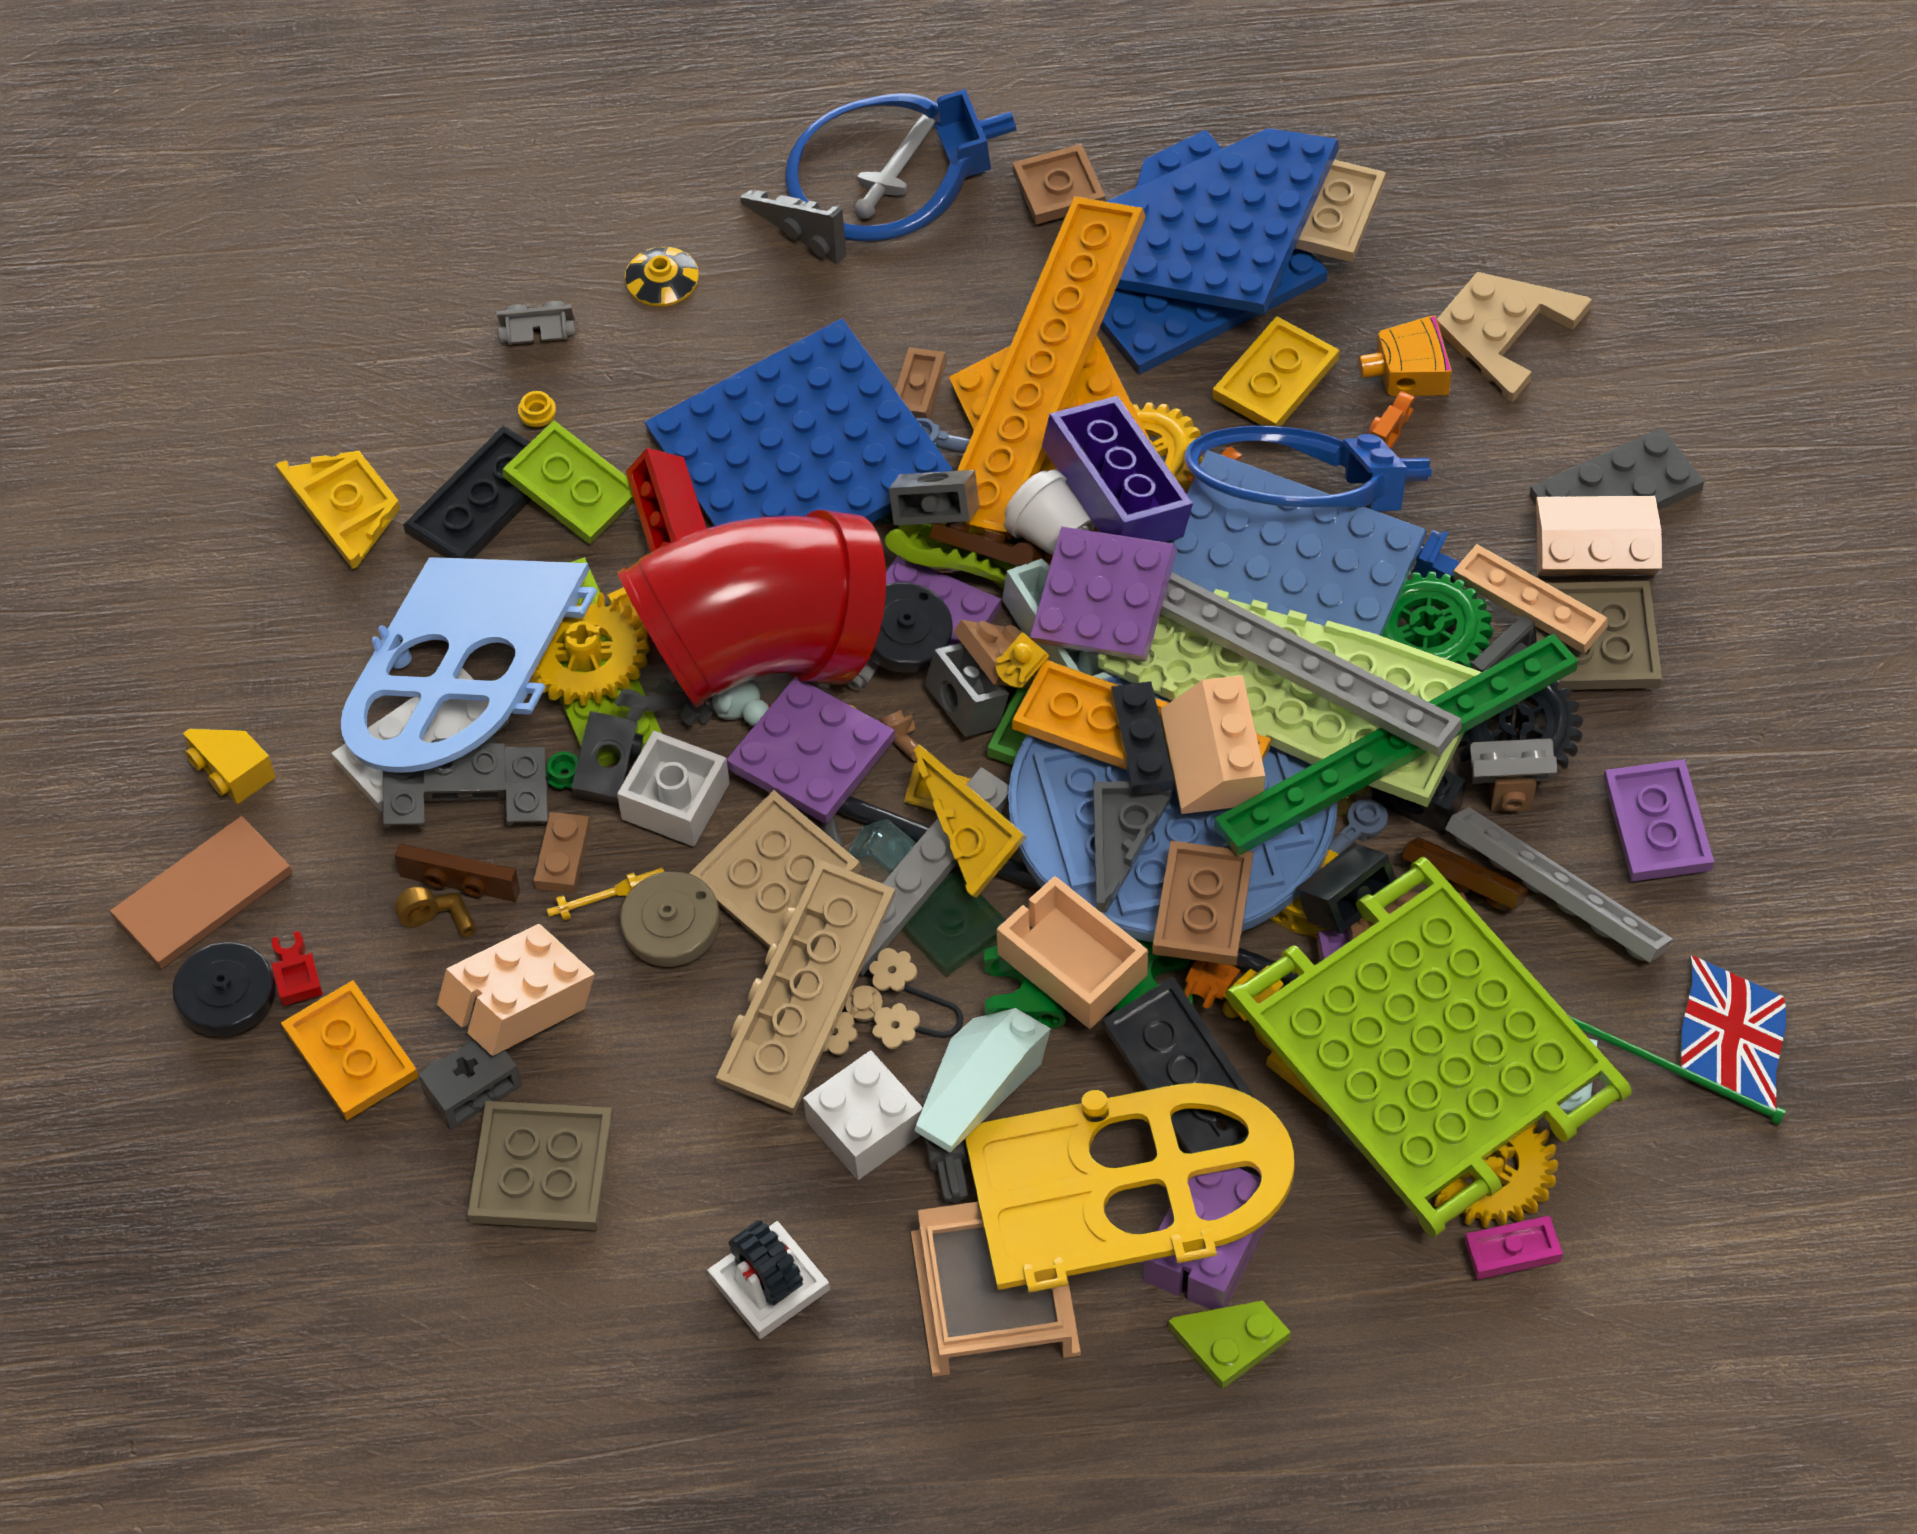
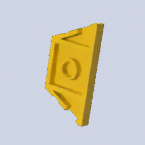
[275,451,400,569]

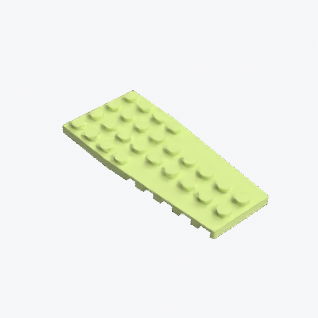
[1098,589,1482,807]

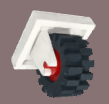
[707,1220,830,1339]

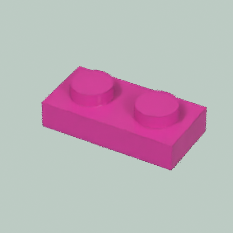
[1465,1215,1563,1280]

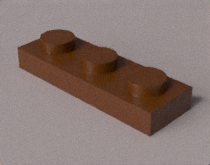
[1402,837,1529,911]

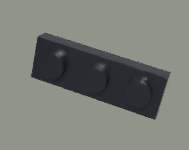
[1111,681,1174,795]

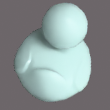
[712,680,771,727]

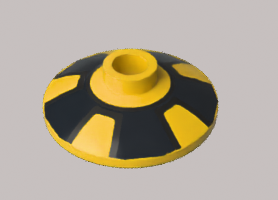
[625,247,699,307]

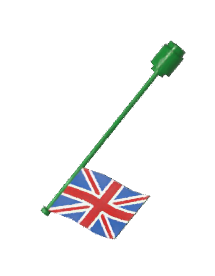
[1568,955,1786,1126]

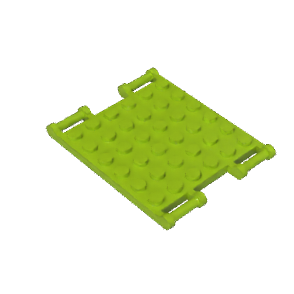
[1226,857,1632,1238]

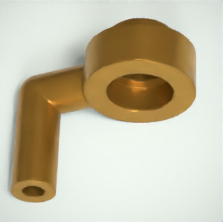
[394,887,477,937]

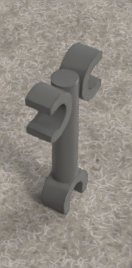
[615,678,713,726]

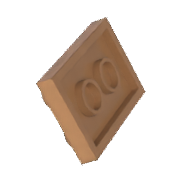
[1152,841,1254,966]

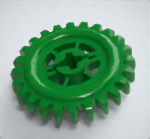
[1382,571,1493,668]

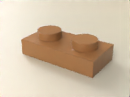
[895,347,947,419]
[534,812,591,894]

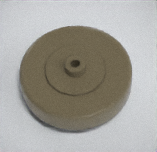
[620,871,721,967]

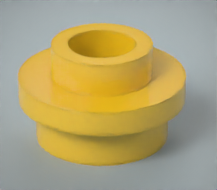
[518,391,556,427]

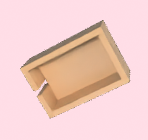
[997,876,1148,1029]
[437,924,595,1056]

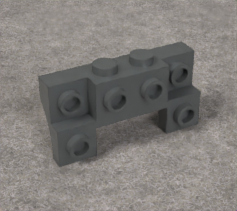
[383,738,548,828]

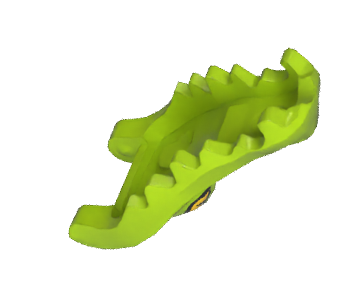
[885,524,1019,589]

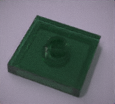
[902,870,1006,977]

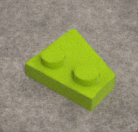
[1168,1300,1291,1389]

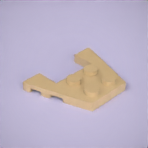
[1437,272,1592,403]

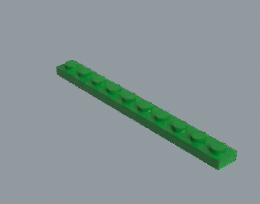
[1214,633,1578,856]

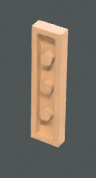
[1453,544,1608,654]

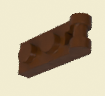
[929,522,1045,566]

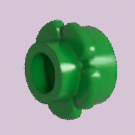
[546,752,578,789]

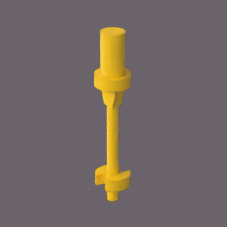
[546,867,664,921]

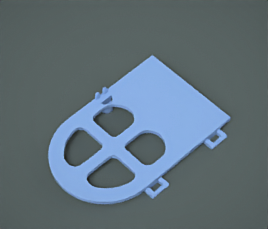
[341,557,597,772]

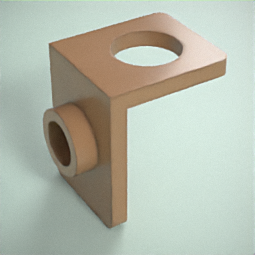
[1488,778,1536,812]

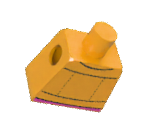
[1358,315,1452,396]

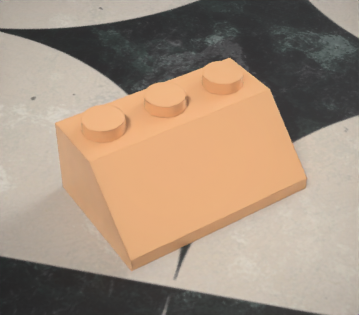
[1536,496,1662,576]
[1160,675,1265,814]

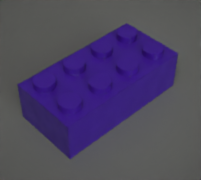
[1042,396,1193,542]

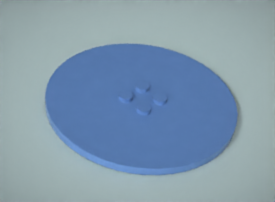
[1008,675,1338,942]

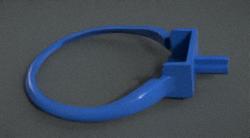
[785,89,1017,242]
[1184,426,1432,511]

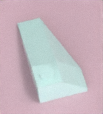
[915,1008,1051,1152]

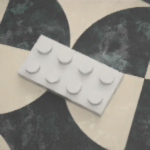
[332,668,509,812]

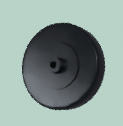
[870,582,953,673]
[173,942,276,1037]

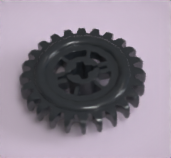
[1456,680,1583,786]

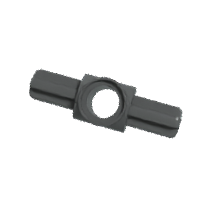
[922,1085,969,1204]

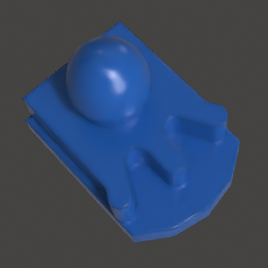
[1411,530,1460,583]

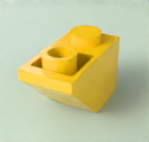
[183,729,276,804]

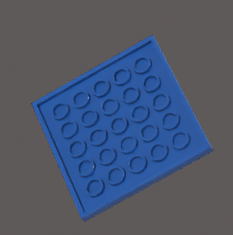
[645,318,953,527]

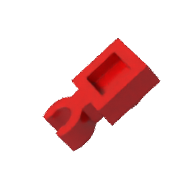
[271,931,323,1006]

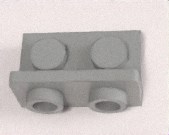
[1470,739,1557,784]

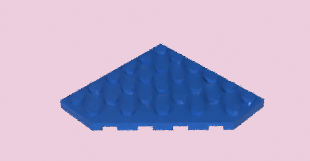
[1106,128,1339,314]
[1100,129,1328,375]

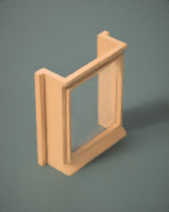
[911,1202,1081,1377]

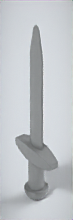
[854,115,936,219]

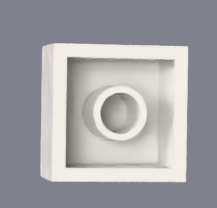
[617,730,730,847]
[803,1050,923,1180]

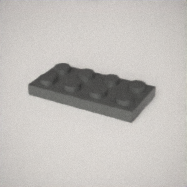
[1529,427,1704,510]

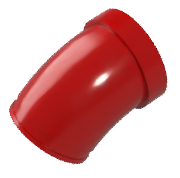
[618,510,886,707]

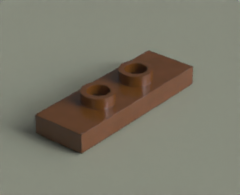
[395,844,521,902]

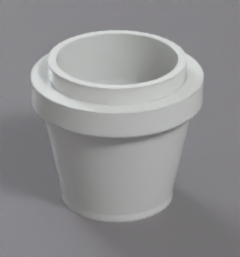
[1004,470,1095,556]

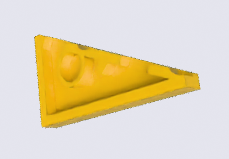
[913,744,1027,898]

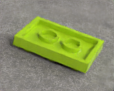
[503,420,635,544]

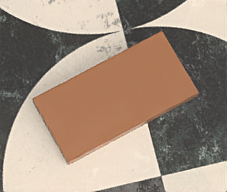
[110,815,292,969]

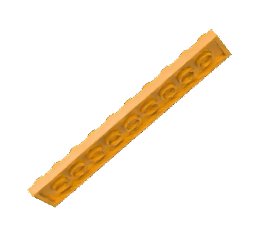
[944,196,1146,540]

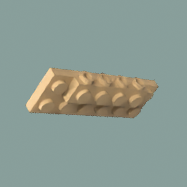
[716,859,896,1114]

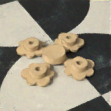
[823,948,920,1055]

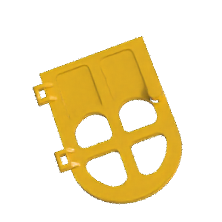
[965,1083,1295,1293]

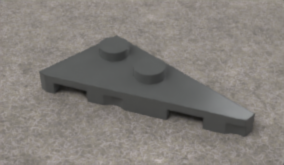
[740,190,846,265]
[1093,781,1173,912]

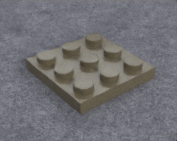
[1534,581,1662,690]
[468,1101,614,1230]

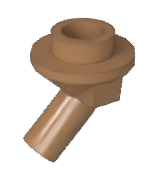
[879,710,918,761]

